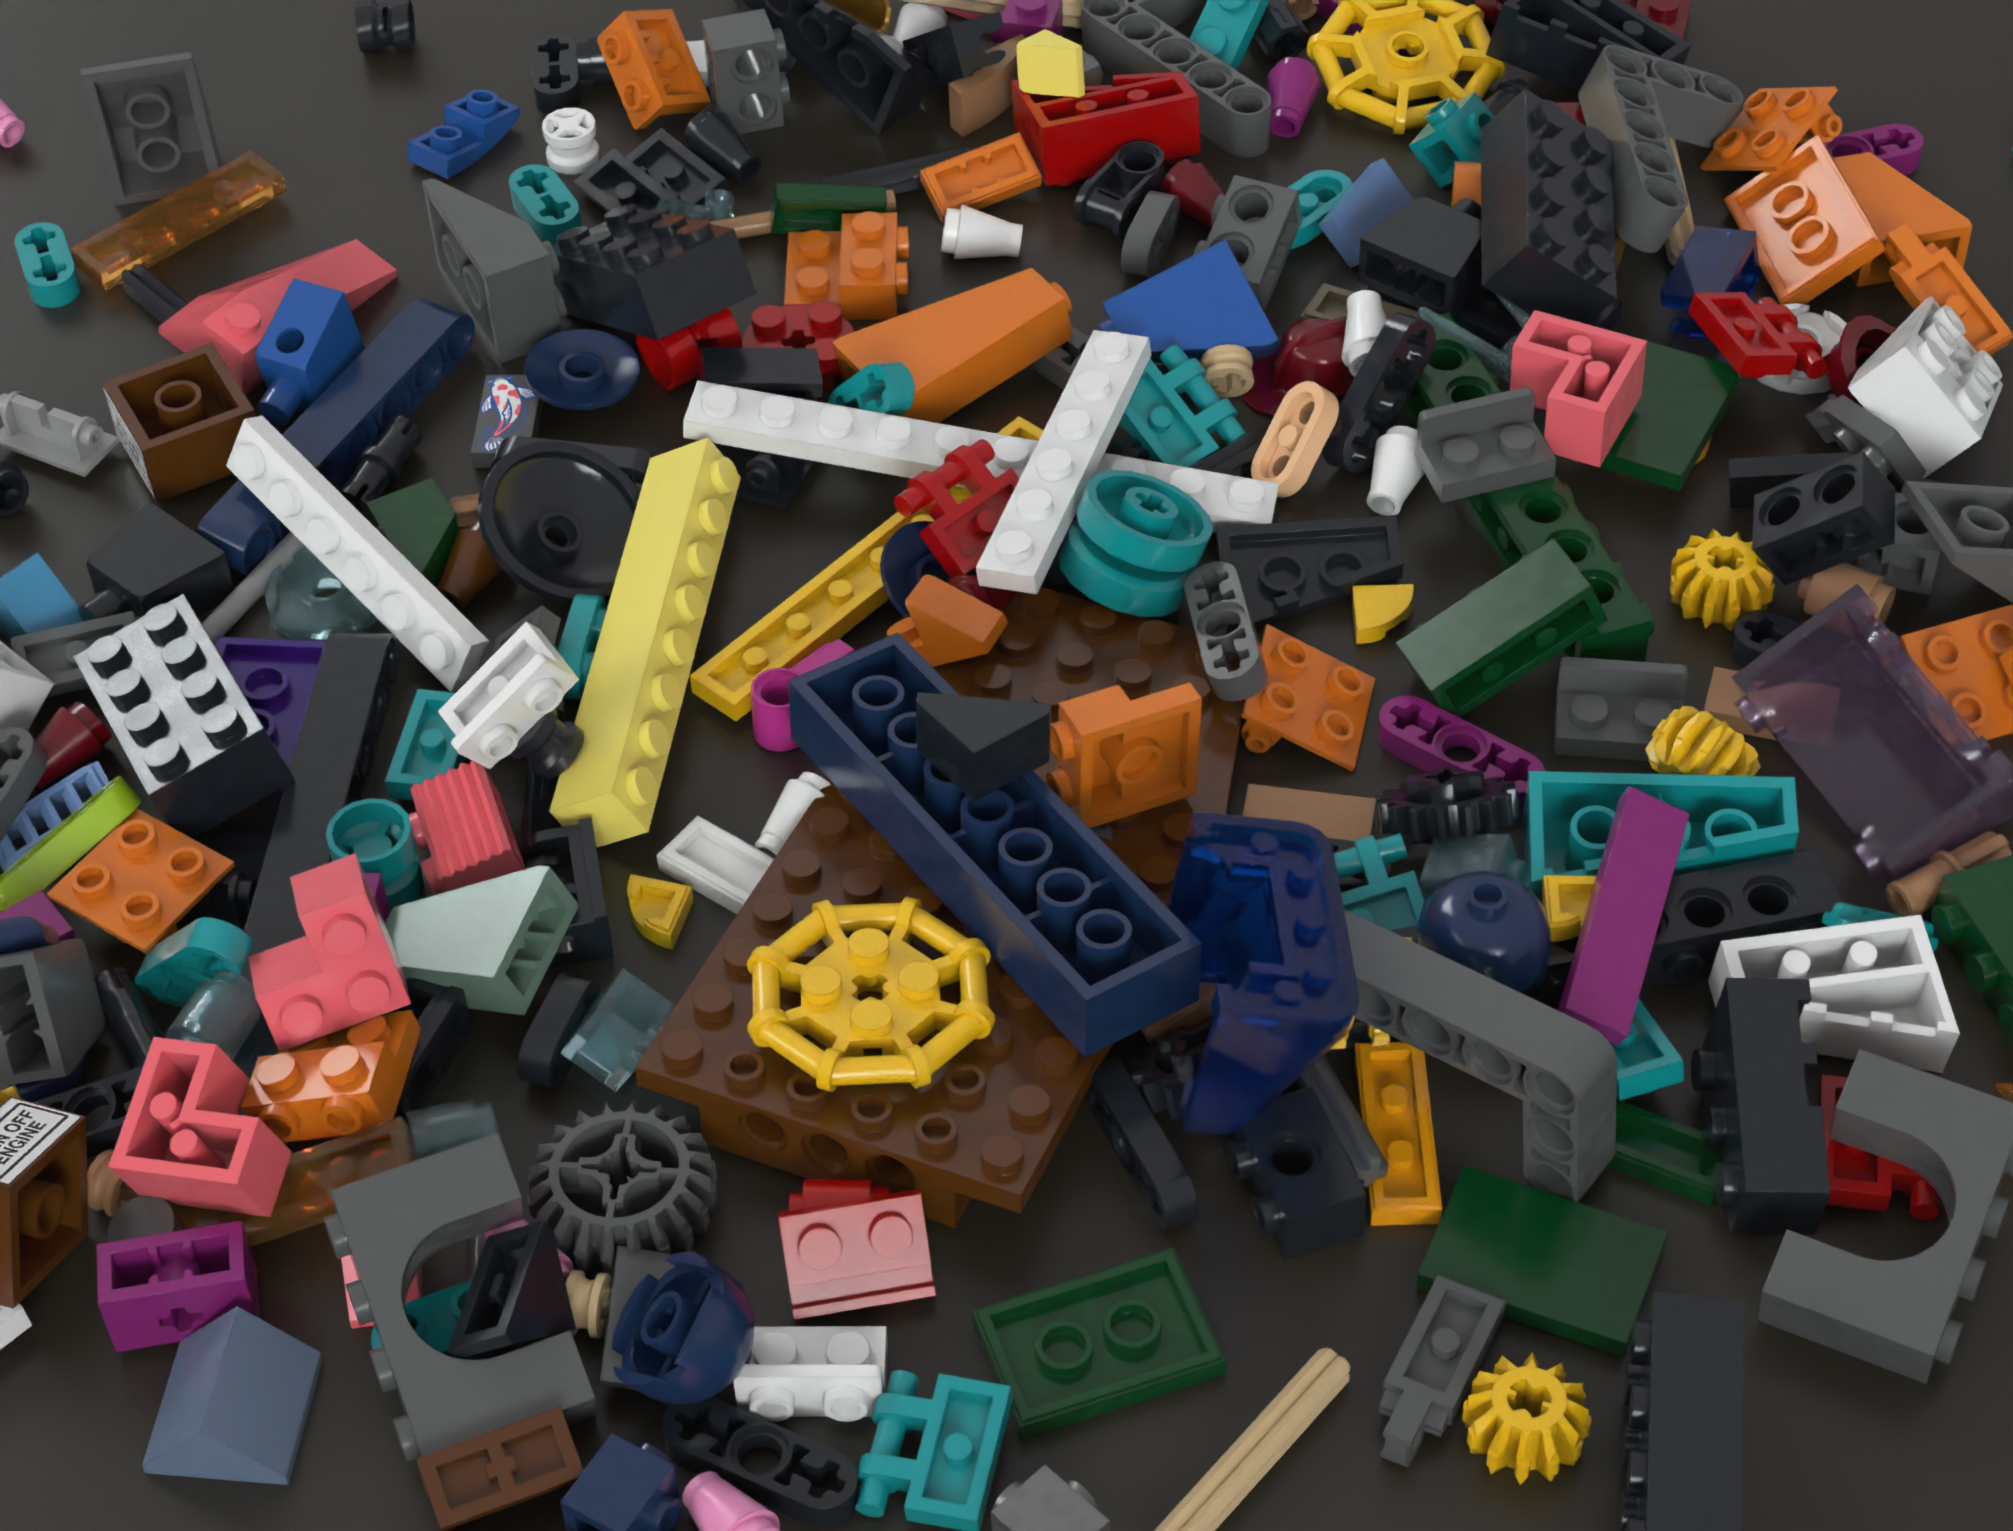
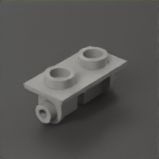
[0,391,120,477]

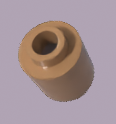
[1797,562,1896,634]

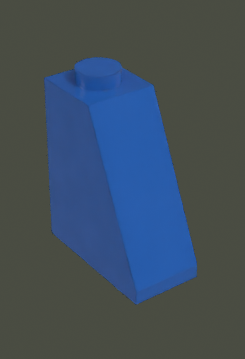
[1098,239,1279,363]

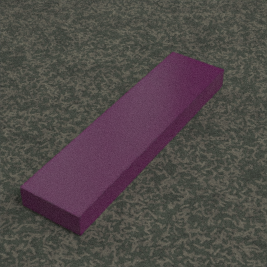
[1558,786,1689,1046]

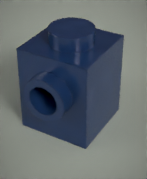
[560,1433,682,1531]

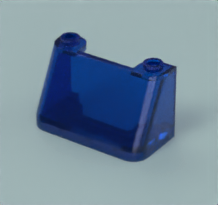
[1166,811,1360,1134]

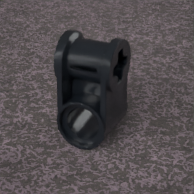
[1073,141,1164,242]

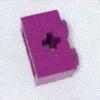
[96,1220,260,1352]

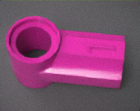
[751,639,854,752]

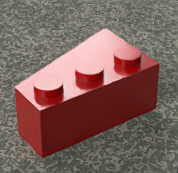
[1011,72,1201,186]

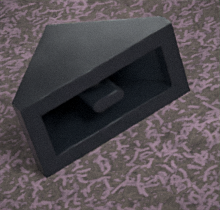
[916,692,1051,802]
[447,1220,576,1359]

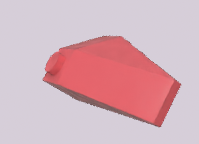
[158,239,397,395]

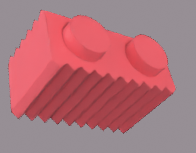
[408,760,526,895]

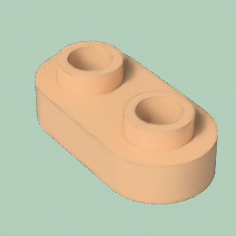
[1251,381,1339,498]

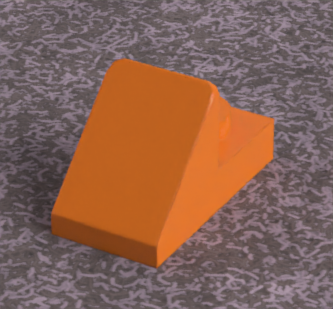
[886,574,1008,667]

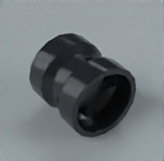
[355,0,416,53]

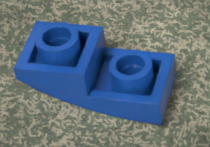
[408,89,520,179]

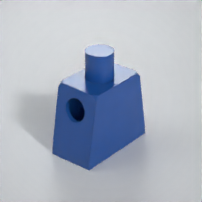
[255,278,365,426]

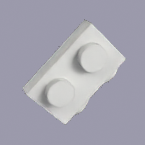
[438,622,579,769]

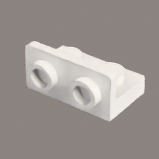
[733,1326,888,1422]

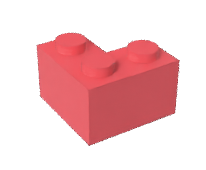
[1510,310,1647,468]
[248,853,411,1052]
[108,1037,292,1217]

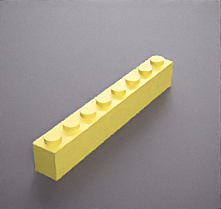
[549,437,741,848]

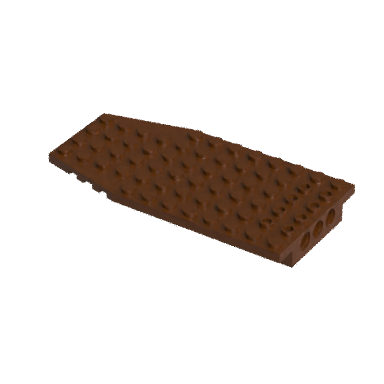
[635,587,1245,1228]

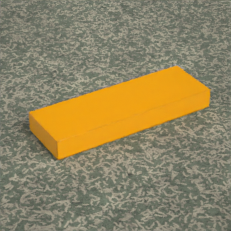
[1354,1042,1442,1226]

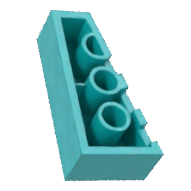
[1523,771,1799,901]

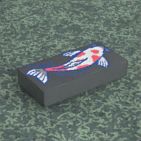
[471,375,543,468]

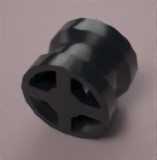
[511,708,584,780]

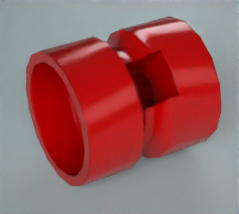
[635,307,743,391]

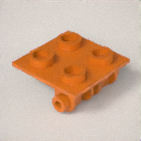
[1700,86,1842,171]
[1897,604,2013,753]
[1241,624,1375,772]
[47,808,235,954]

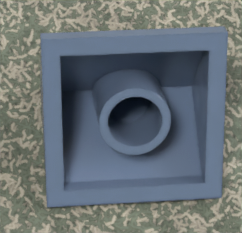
[142,1306,323,1485]

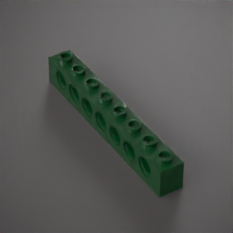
[1404,312,1654,662]

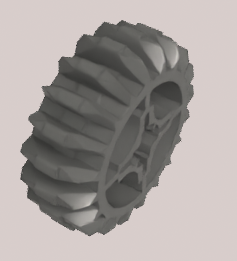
[527,1099,718,1277]

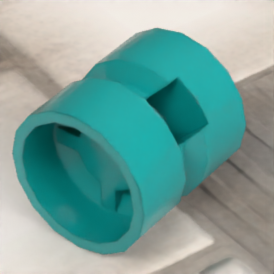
[326,798,425,912]

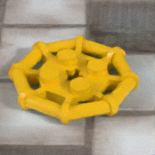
[1307,0,1506,135]
[747,896,996,1092]

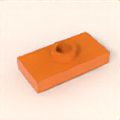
[920,132,1042,224]

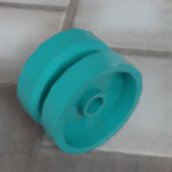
[1058,470,1213,617]

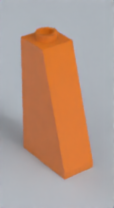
[832,268,1073,423]

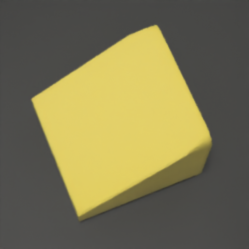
[1016,29,1085,98]

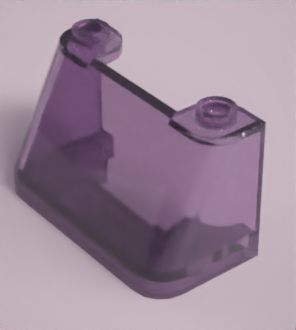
[1732,583,2013,880]

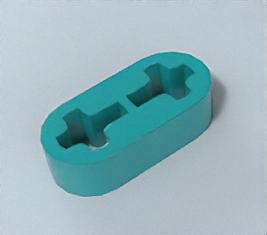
[508,164,582,246]
[15,222,80,308]
[828,361,915,416]

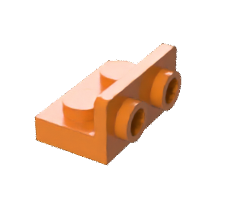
[597,9,711,130]

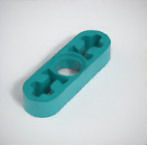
[134,917,254,1007]

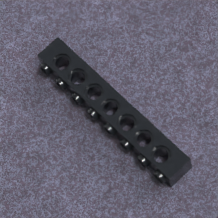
[1310,849,1842,1051]

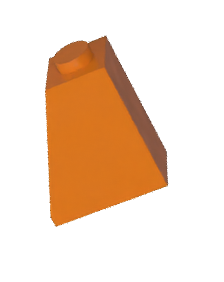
[1834,152,1973,287]

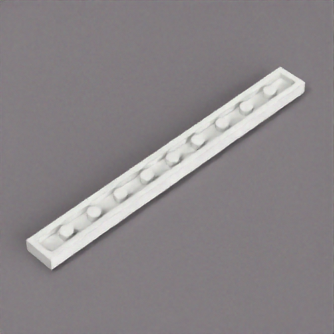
[683,380,1279,533]

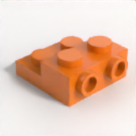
[784,211,910,320]
[1046,682,1202,828]
[240,1010,421,1143]

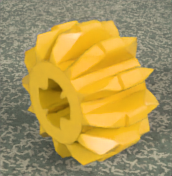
[1669,529,1775,631]
[1645,706,1761,776]
[1462,1352,1591,1485]

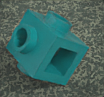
[1409,92,1495,188]

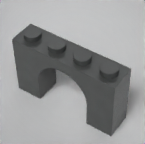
[1758,1049,2013,1384]
[323,1132,595,1462]

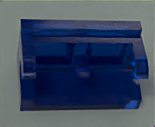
[1660,226,1760,339]

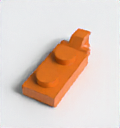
[1883,222,2013,356]

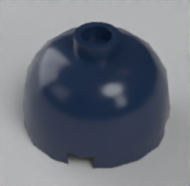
[1414,870,1552,993]
[612,1251,755,1405]

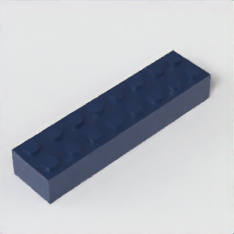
[788,633,1202,1058]

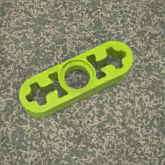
[0,776,142,911]

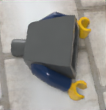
[0,916,105,1105]

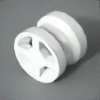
[542,108,600,175]

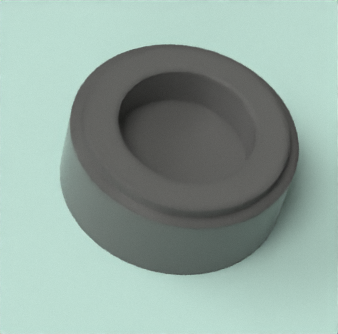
[107,1196,184,1242]

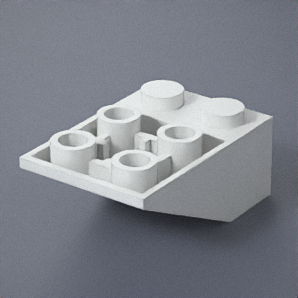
[1848,296,2003,478]

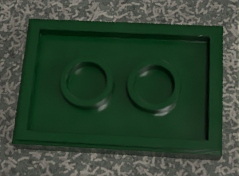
[1600,341,1742,491]
[1416,1166,1668,1358]
[972,1247,1227,1440]

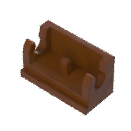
[417,1406,584,1531]

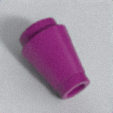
[1267,57,1320,138]

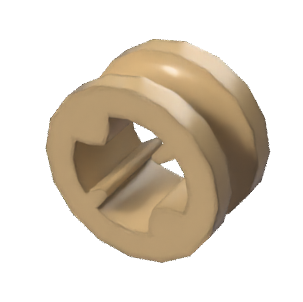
[1201,344,1254,398]
[566,1269,611,1339]

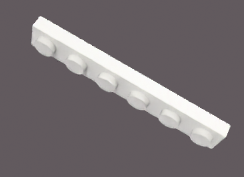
[976,330,1151,594]
[226,416,489,692]

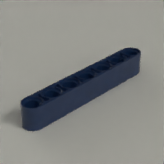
[196,298,475,576]

